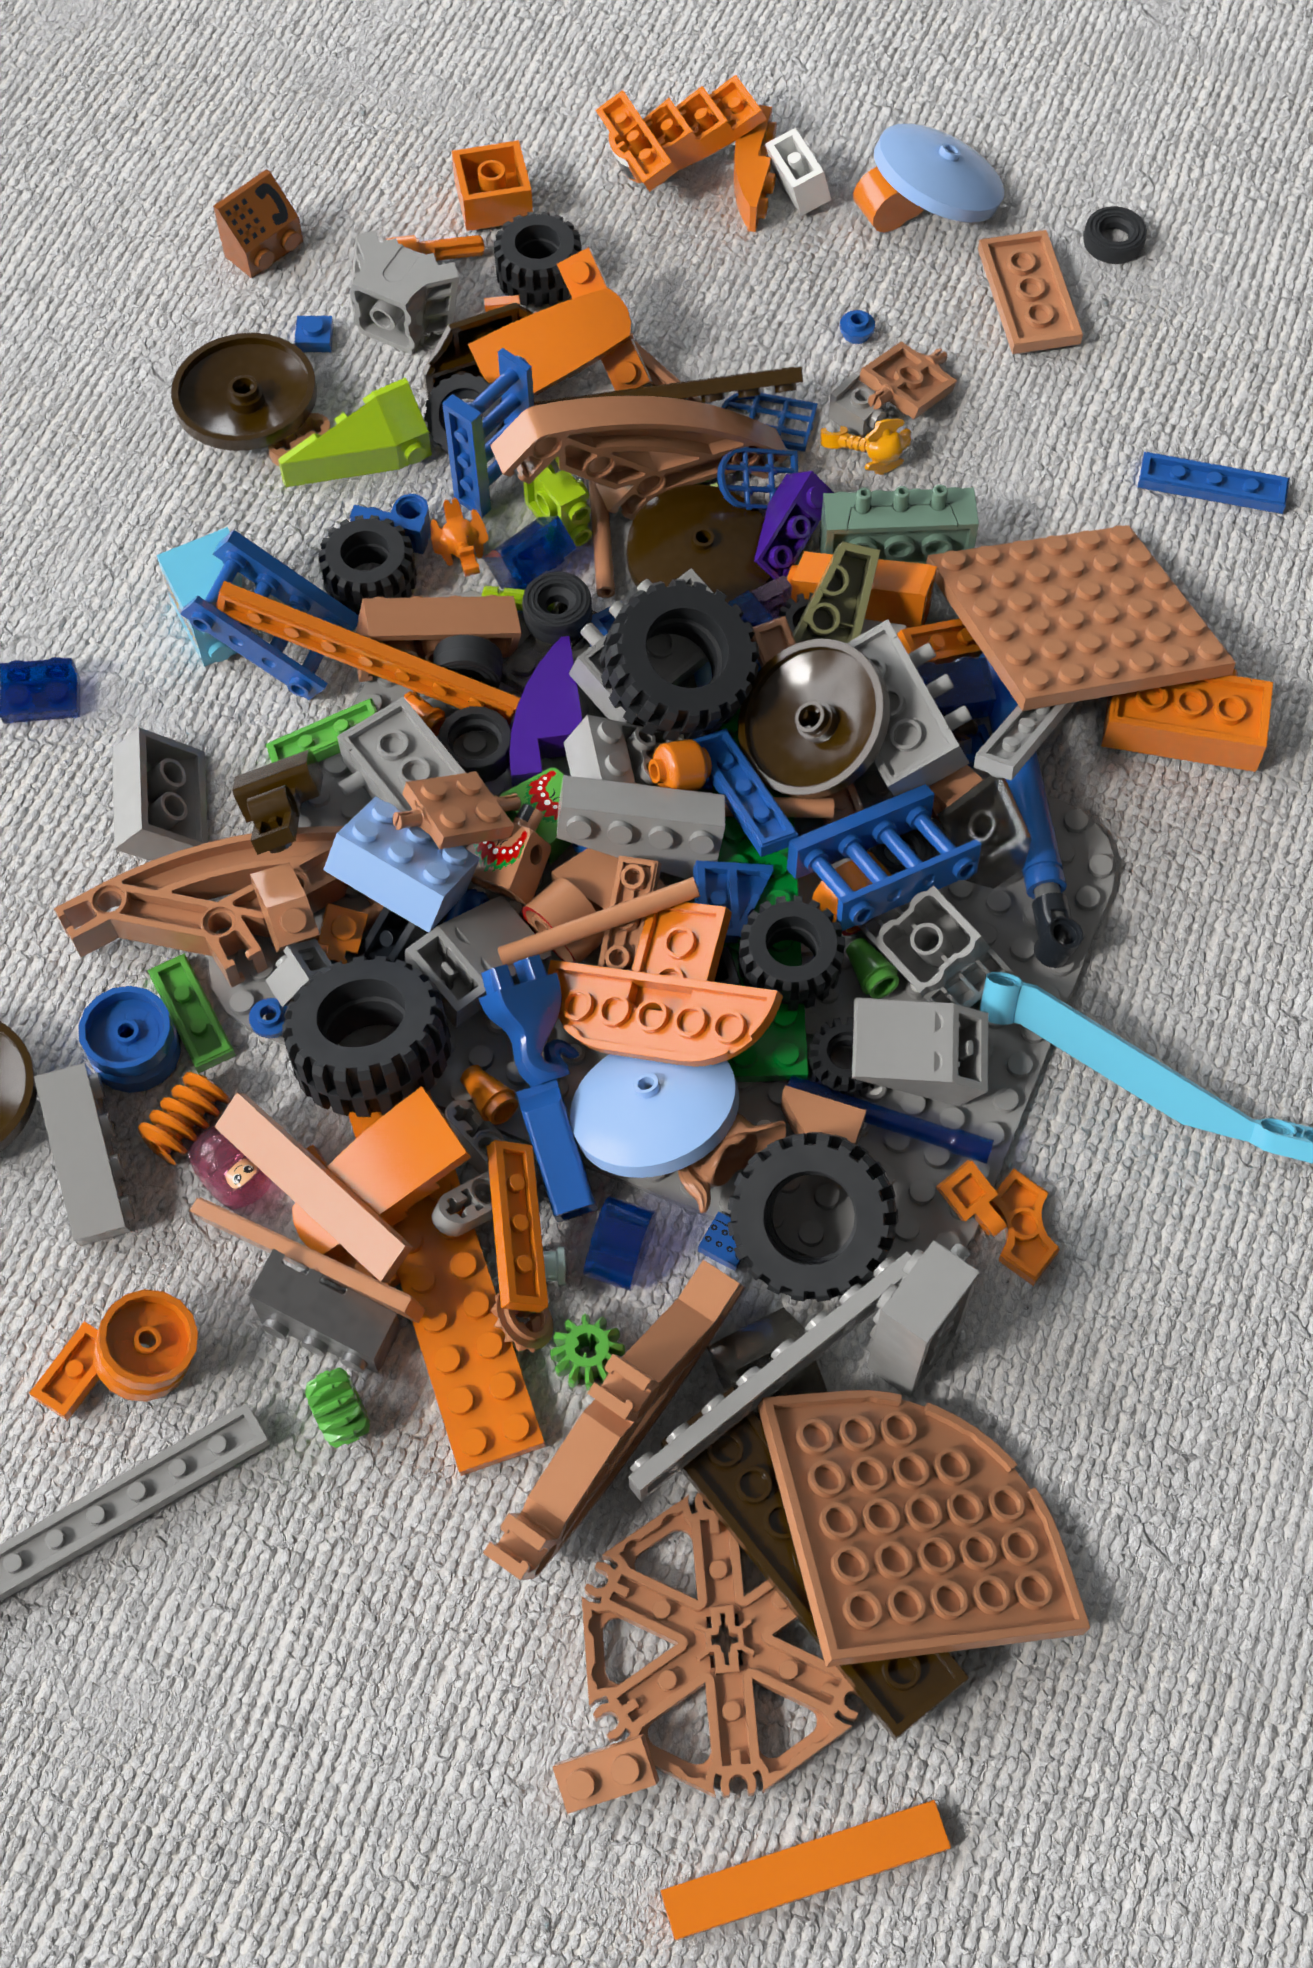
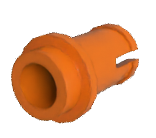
[403,691,446,736]

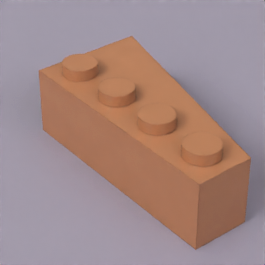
[356,595,522,683]

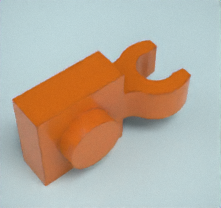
[936,1160,1007,1237]

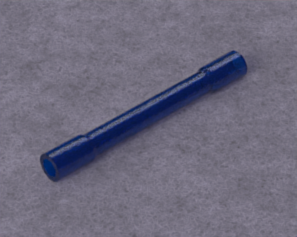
[788,1075,994,1164]

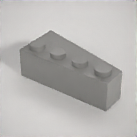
[556,775,725,879]
[34,1063,135,1246]

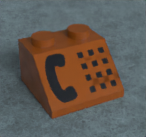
[213,169,303,279]

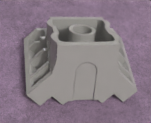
[349,230,459,355]
[858,885,1014,1008]

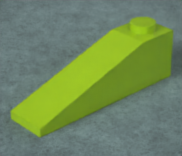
[278,378,432,487]

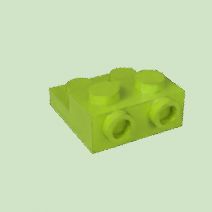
[523,464,592,552]

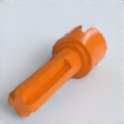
[386,235,485,261]

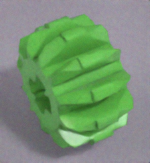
[550,1313,625,1391]
[305,1367,370,1448]

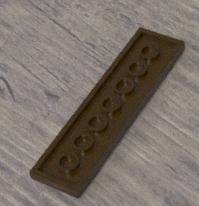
[534,366,803,406]
[661,1387,969,1741]

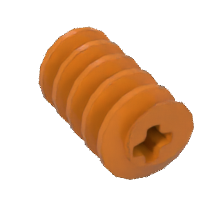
[138,1072,231,1165]

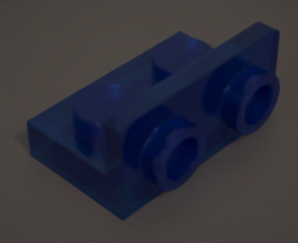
[0,657,81,724]

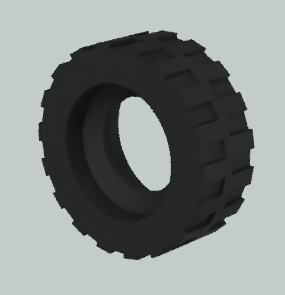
[424,373,504,454]

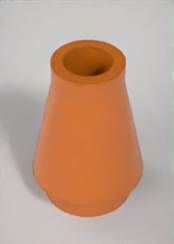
[460,1065,518,1125]

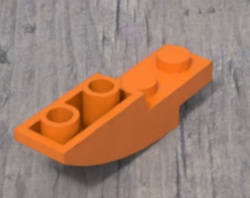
[734,105,777,233]

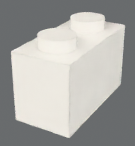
[765,128,831,216]

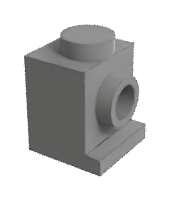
[828,372,887,438]
[265,939,332,1007]

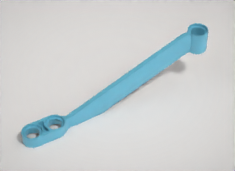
[979,972,1313,1163]

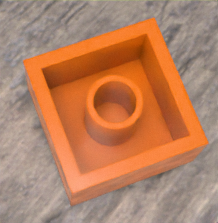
[452,140,533,231]

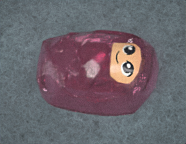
[188,1126,272,1210]

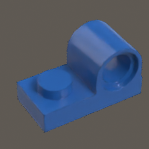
[350,494,431,555]

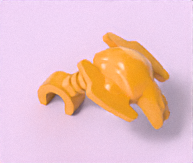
[821,419,912,475]

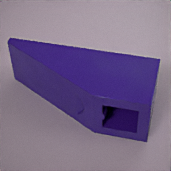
[754,471,834,584]

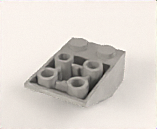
[564,715,701,792]
[405,895,552,1028]
[852,998,988,1106]

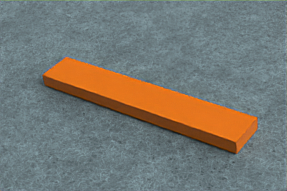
[660,1800,951,1941]

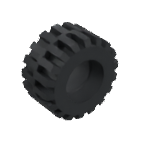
[494,212,582,307]
[318,515,417,615]
[738,895,845,1011]

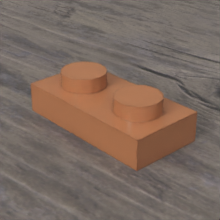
[552,1734,660,1814]

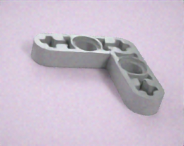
[432,1100,508,1236]

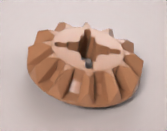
[491,1292,553,1353]

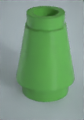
[846,938,899,999]

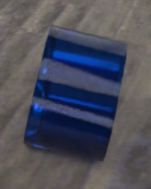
[583,1196,657,1291]

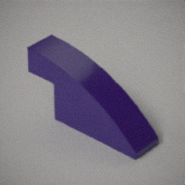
[509,636,583,788]

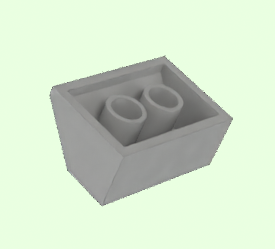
[112,727,208,860]

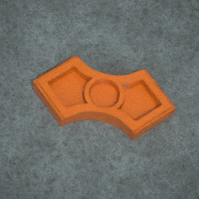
[989,1168,1060,1286]

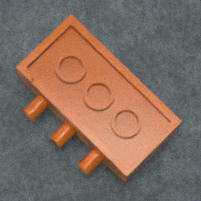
[1101,669,1273,772]

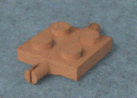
[858,341,957,419]
[393,771,521,849]

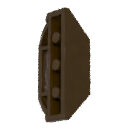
[423,302,534,400]

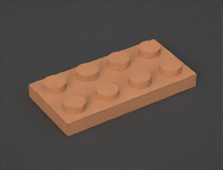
[978,230,1083,354]

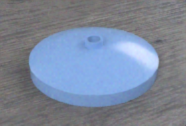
[874,124,1004,222]
[570,1054,739,1178]

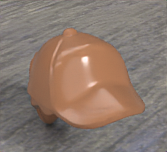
[678,1113,786,1213]

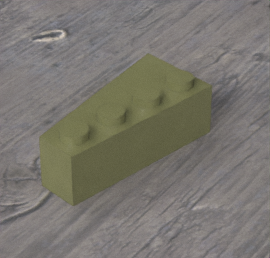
[793,541,880,644]

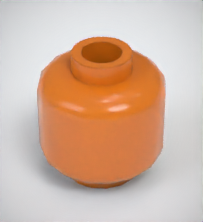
[648,739,712,791]

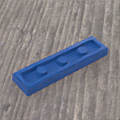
[1137,452,1290,514]
[693,728,798,857]

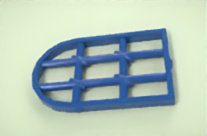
[721,393,818,452]
[717,447,798,510]

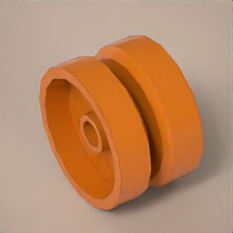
[93,1289,198,1402]

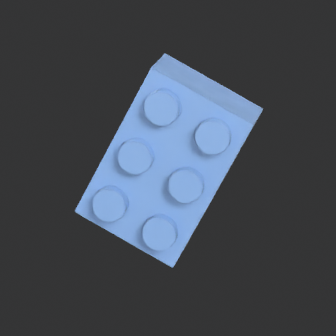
[323,796,480,933]

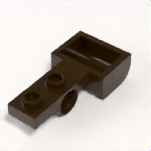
[232,749,323,855]

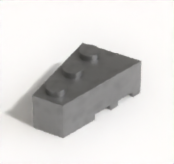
[248,1249,401,1373]

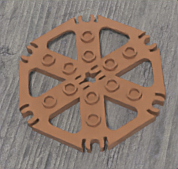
[582,1493,860,1798]

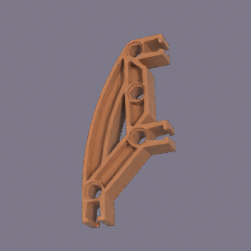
[490,396,789,520]
[54,826,376,988]
[483,1260,745,1580]

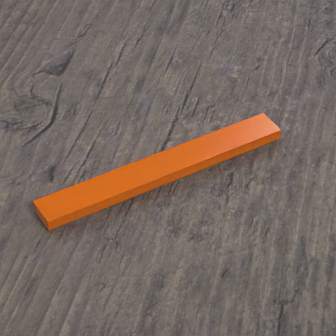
[216,581,520,725]

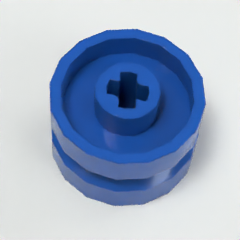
[78,986,181,1093]

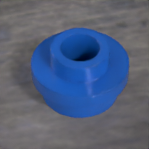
[840,310,875,344]
[249,998,288,1039]

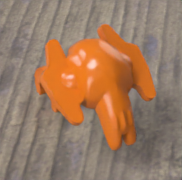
[430,497,489,577]

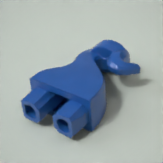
[479,954,579,1087]

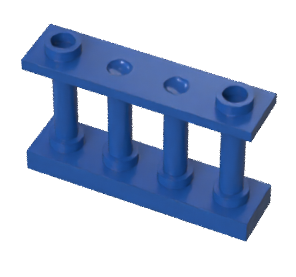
[442,348,534,518]
[180,530,359,700]
[787,784,982,931]

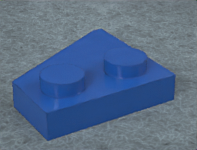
[693,860,773,943]

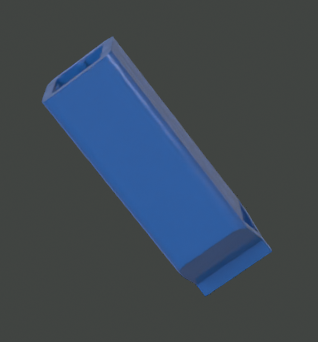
[516,1079,598,1222]

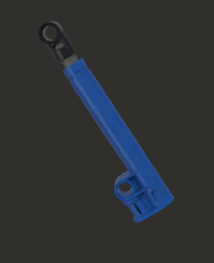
[977,654,1083,968]

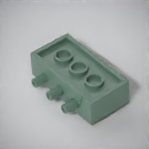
[819,484,979,564]

